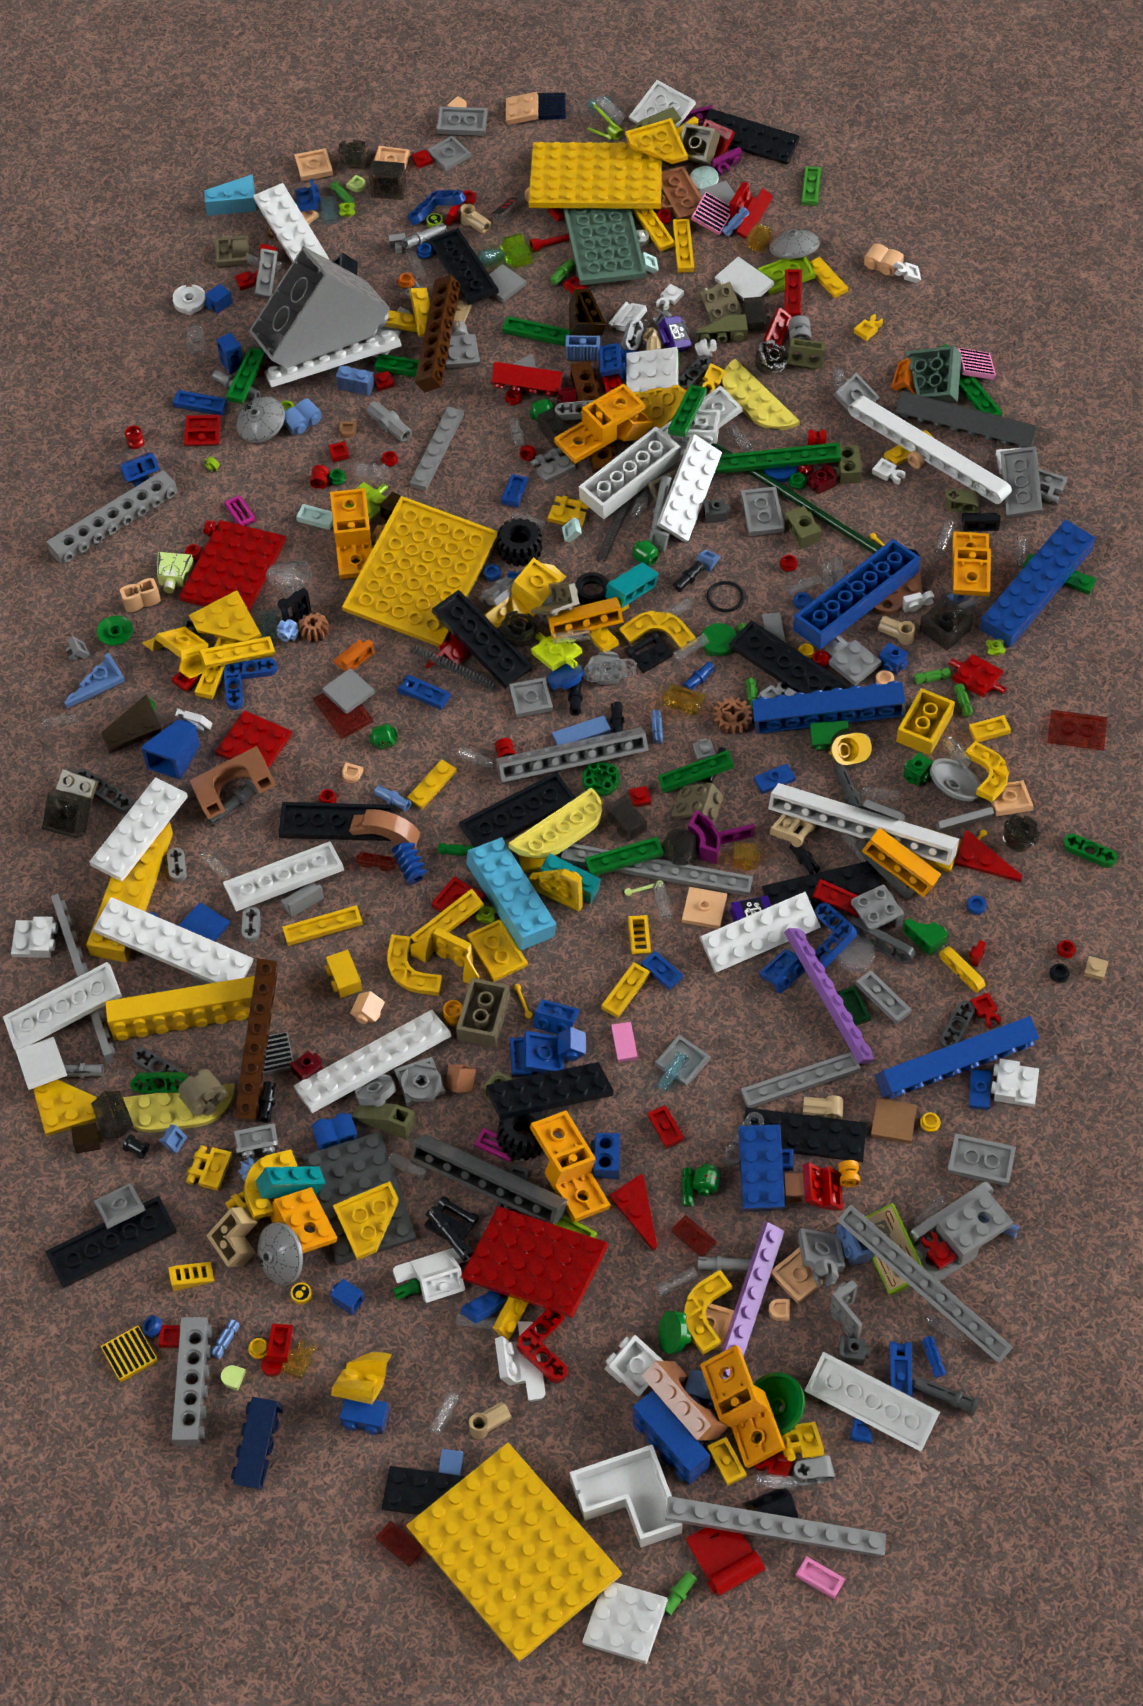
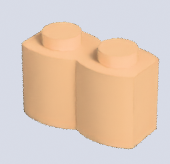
[864,243,904,276]
[119,578,161,612]

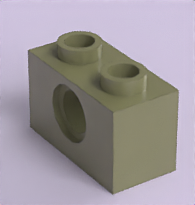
[784,506,822,549]

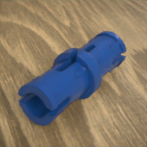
[682,661,716,693]

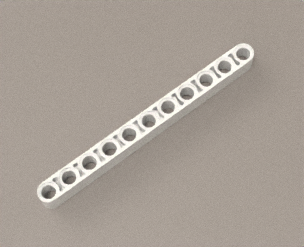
[848,396,1012,504]

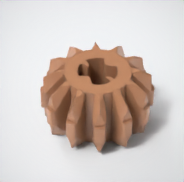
[298,612,329,643]

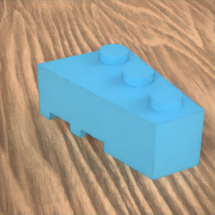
[204,174,256,216]

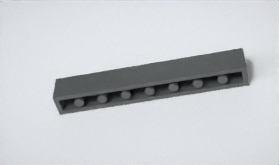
[896,391,1038,448]
[409,1134,568,1224]

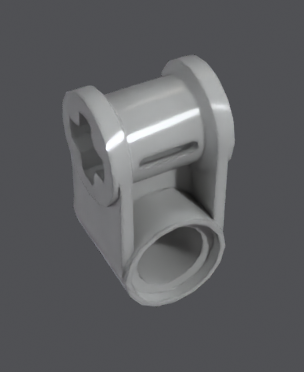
[791,1455,836,1486]

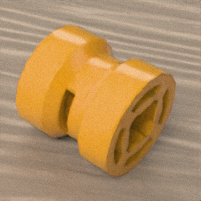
[443,1000,463,1026]
[838,1160,861,1187]

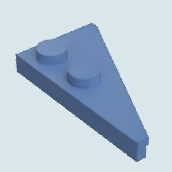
[64,653,125,709]

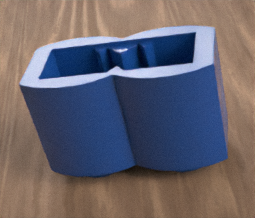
[312,1113,358,1150]

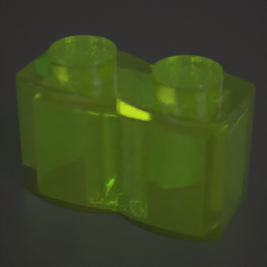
[500,233,532,268]

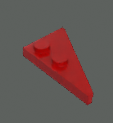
[955,830,1023,882]
[610,1173,657,1251]

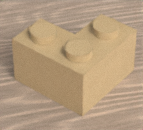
[206,1207,257,1267]

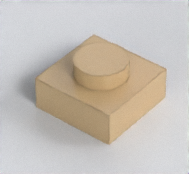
[1084,956,1108,981]

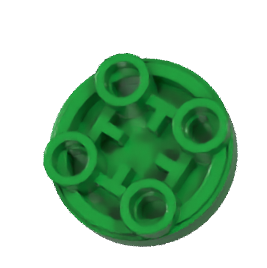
[701,623,737,656]
[582,762,620,797]
[658,1311,691,1354]

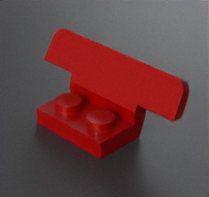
[729,182,773,239]

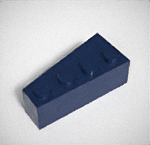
[231,1396,284,1490]

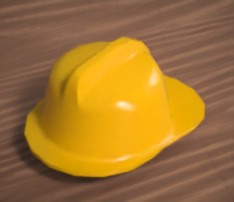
[829,733,872,765]

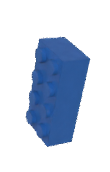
[738,1125,785,1212]
[632,1391,710,1485]

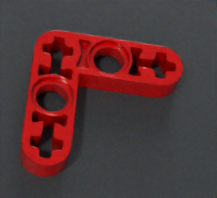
[516,1310,568,1383]

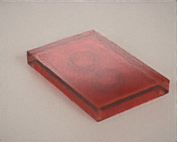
[313,693,374,739]
[1047,710,1107,751]

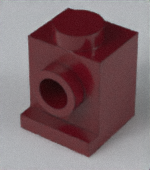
[556,387,577,413]
[808,464,837,494]
[290,1051,323,1081]

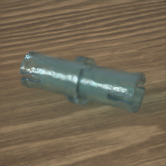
[656,1051,688,1091]

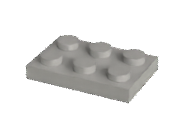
[437,106,488,136]
[741,487,785,536]
[947,1133,1016,1187]

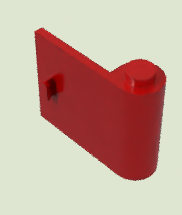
[685,1527,765,1596]

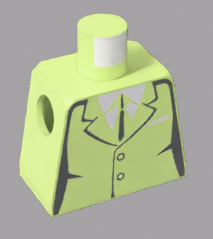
[157,552,194,593]

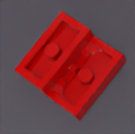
[184,415,221,446]
[802,1162,843,1211]

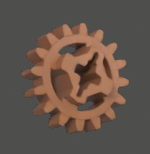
[712,696,753,735]

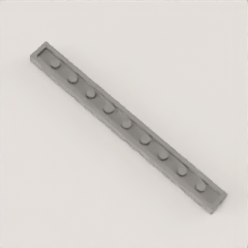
[561,844,753,896]
[51,894,116,1064]
[837,1205,1013,1363]
[665,1496,886,1557]

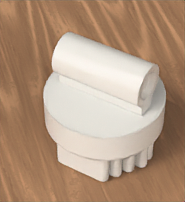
[695,339,717,357]

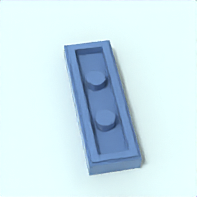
[552,715,611,745]

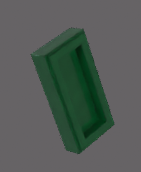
[837,986,871,1026]

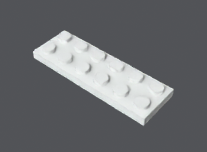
[253,183,329,263]
[660,386,743,455]
[657,434,722,542]
[89,777,188,882]
[223,841,344,912]
[699,892,821,973]
[3,962,122,1050]
[804,1352,940,1451]

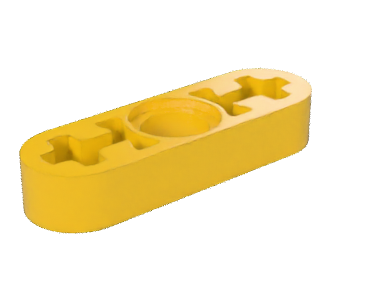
[939,946,986,993]

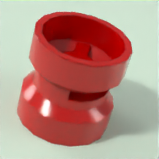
[125,425,144,449]
[808,429,826,446]
[310,465,329,489]
[494,738,516,758]

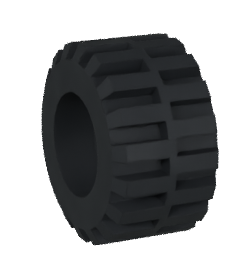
[497,518,542,566]
[497,1111,546,1161]

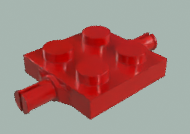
[949,654,1007,698]

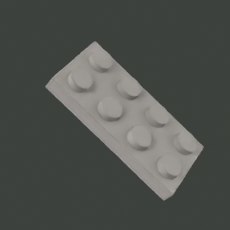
[1000,446,1043,518]

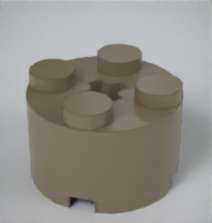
[178,1069,228,1116]

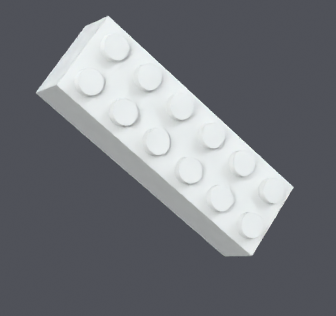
[579,427,681,519]

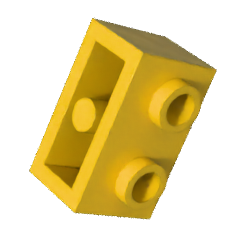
[324,949,363,999]

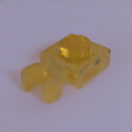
[282,1339,315,1380]

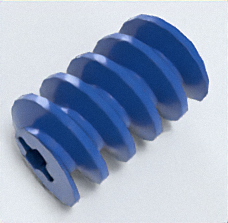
[391,842,427,885]

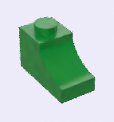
[809,721,848,752]
[902,918,948,956]

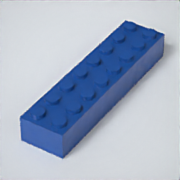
[980,519,1095,648]
[793,539,920,649]
[752,681,905,734]
[874,1016,1040,1099]

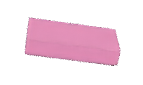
[611,1022,638,1063]
[795,1556,845,1599]

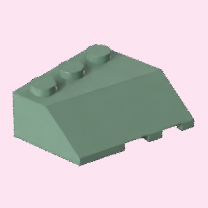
[906,346,961,403]

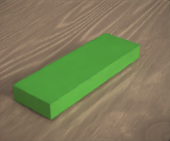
[801,166,821,206]

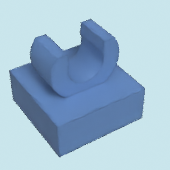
[159,1124,187,1154]

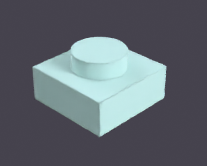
[642,252,659,274]
[562,518,582,543]

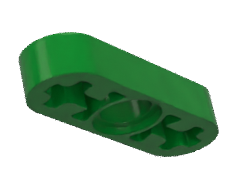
[1063,834,1117,868]
[131,1072,188,1093]

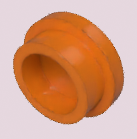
[398,273,415,289]

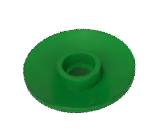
[97,615,133,646]

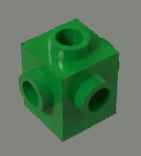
[903,752,933,787]

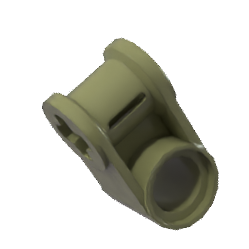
[944,489,979,513]

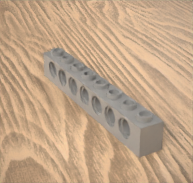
[46,470,178,565]
[495,727,649,782]

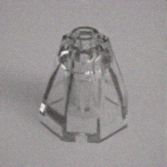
[266,560,313,596]

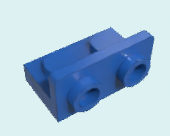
[295,179,321,212]
[600,343,626,379]
[759,948,805,994]
[533,999,580,1034]

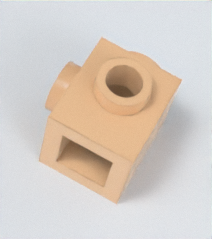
[350,991,384,1024]

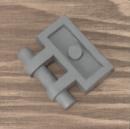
[530,448,576,484]
[1039,469,1068,503]
[478,576,515,606]

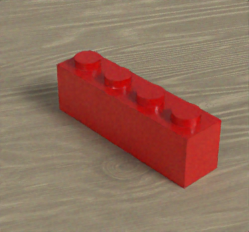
[490,361,562,397]

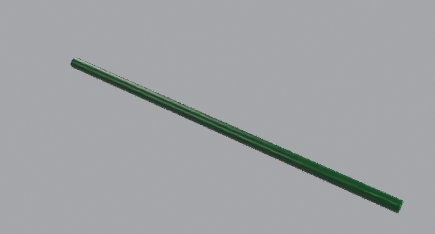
[711,443,881,554]

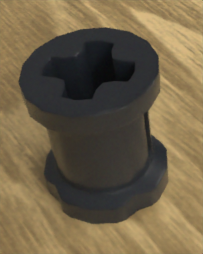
[122,1134,150,1159]

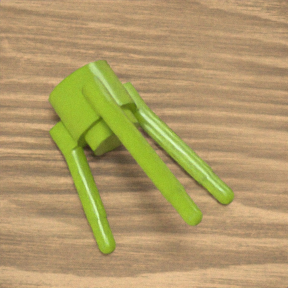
[587,104,624,141]

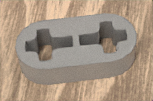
[622,319,643,351]
[167,848,187,882]
[241,907,261,943]

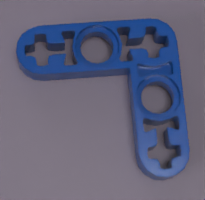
[407,190,466,225]
[224,658,278,710]
[815,903,857,968]

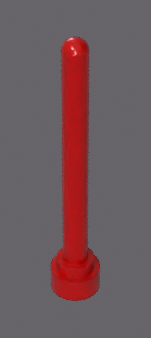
[530,234,570,252]

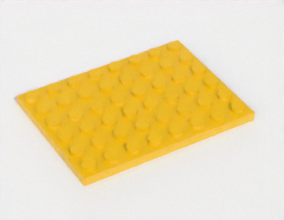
[529,142,662,209]
[342,496,498,647]
[406,1442,622,1662]

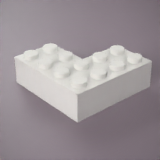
[570,1444,682,1547]

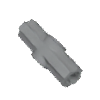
[367,401,412,442]

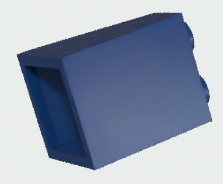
[141,719,200,780]

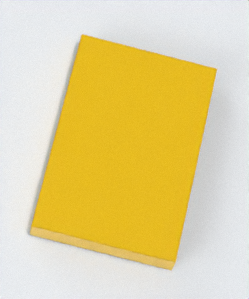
[466,919,528,982]

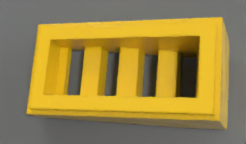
[627,915,651,955]
[168,1262,215,1291]

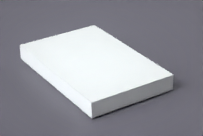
[715,257,774,306]
[15,1037,67,1089]

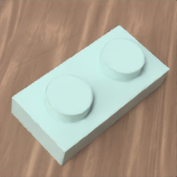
[296,504,333,530]

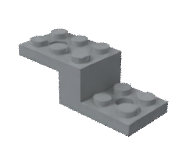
[914,1190,1014,1282]

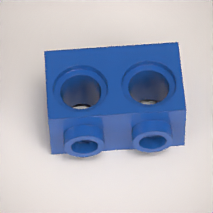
[216,332,243,374]
[118,452,160,482]
[591,1133,620,1179]

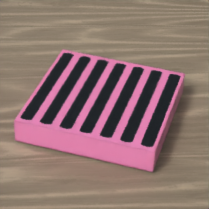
[691,192,730,235]
[957,348,996,380]

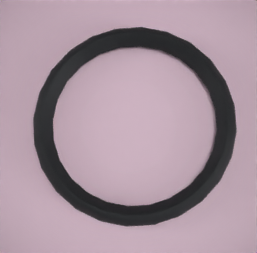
[706,581,745,612]

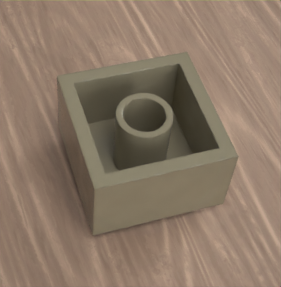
[680,123,720,166]

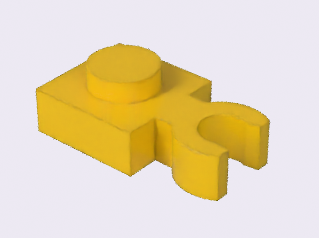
[854,314,883,341]
[702,363,726,393]

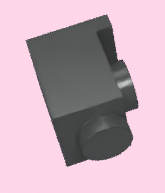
[703,499,730,523]
[838,1335,870,1365]

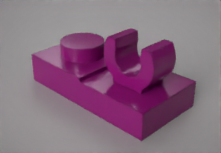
[710,147,743,176]

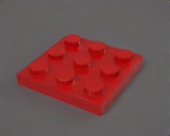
[215,710,292,769]

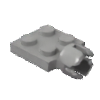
[446,320,480,368]
[824,636,881,686]
[798,1228,845,1287]

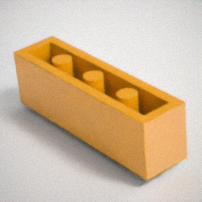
[546,597,624,640]
[862,828,941,898]

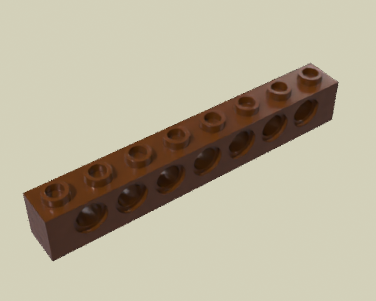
[415,274,460,393]
[570,361,614,475]
[234,958,279,1123]

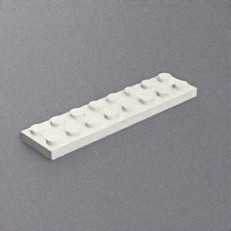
[264,330,402,388]
[93,897,253,983]
[293,1010,451,1113]

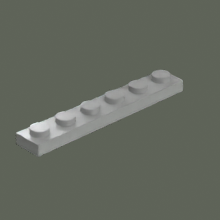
[410,407,464,491]
[741,1052,861,1108]

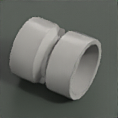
[788,316,812,343]

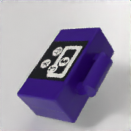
[658,316,692,352]
[729,895,771,922]

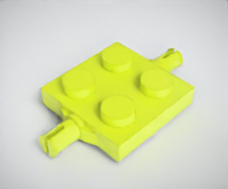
[531,632,582,671]

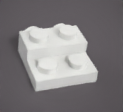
[682,409,721,445]
[11,917,58,958]
[991,1059,1039,1107]
[604,1335,663,1396]

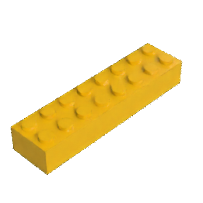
[86,822,173,963]
[105,976,255,1041]

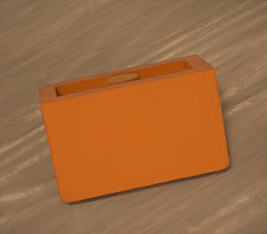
[891,358,917,394]
[334,639,375,672]

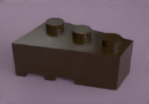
[569,289,607,338]
[102,695,161,754]

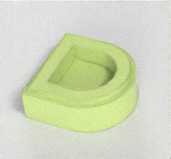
[346,175,366,192]
[221,1365,246,1391]

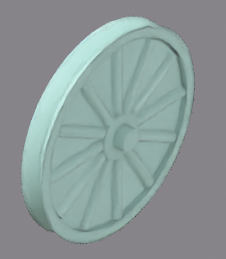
[690,166,719,190]

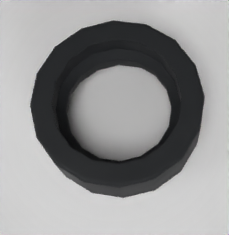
[575,572,609,605]

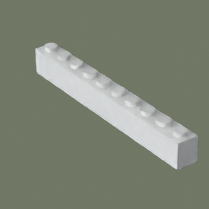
[768,783,959,866]

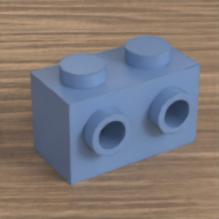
[836,1214,875,1265]

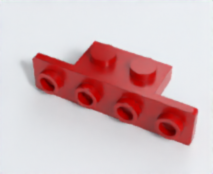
[425,633,470,669]

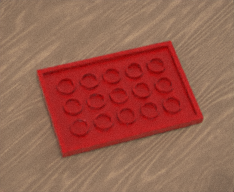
[179,520,286,613]
[461,1206,608,1318]

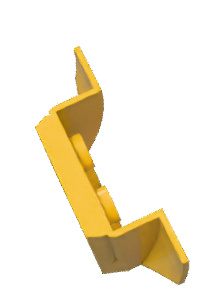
[511,557,567,625]
[142,626,209,679]
[411,927,479,984]
[331,1352,392,1405]

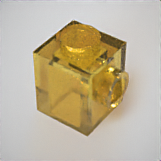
[747,223,772,253]
[733,842,761,871]

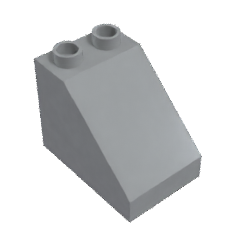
[249,246,390,368]

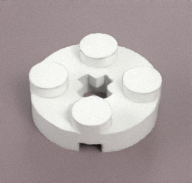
[173,285,206,315]

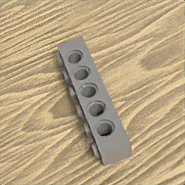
[172,1317,212,1447]

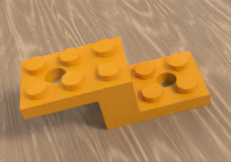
[554,384,645,464]
[330,488,372,579]
[951,531,991,596]
[530,1110,611,1223]
[269,1187,337,1253]
[700,1345,786,1468]

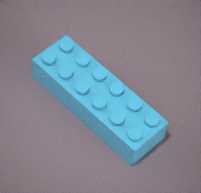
[466,837,557,951]

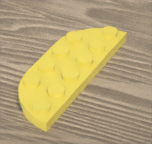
[722,359,800,430]
[508,788,602,858]
[114,1083,235,1133]

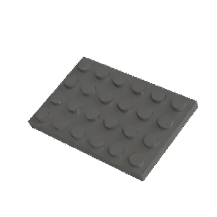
[302,1131,416,1266]

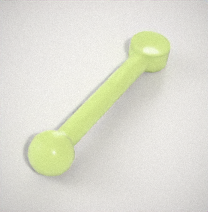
[624,880,663,896]

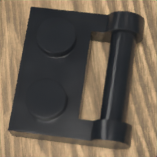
[278,587,312,623]
[624,631,673,674]
[424,1196,479,1241]

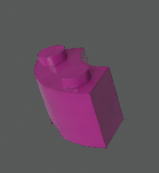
[688,810,720,865]

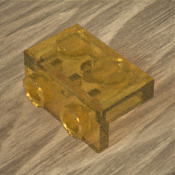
[663,683,706,716]

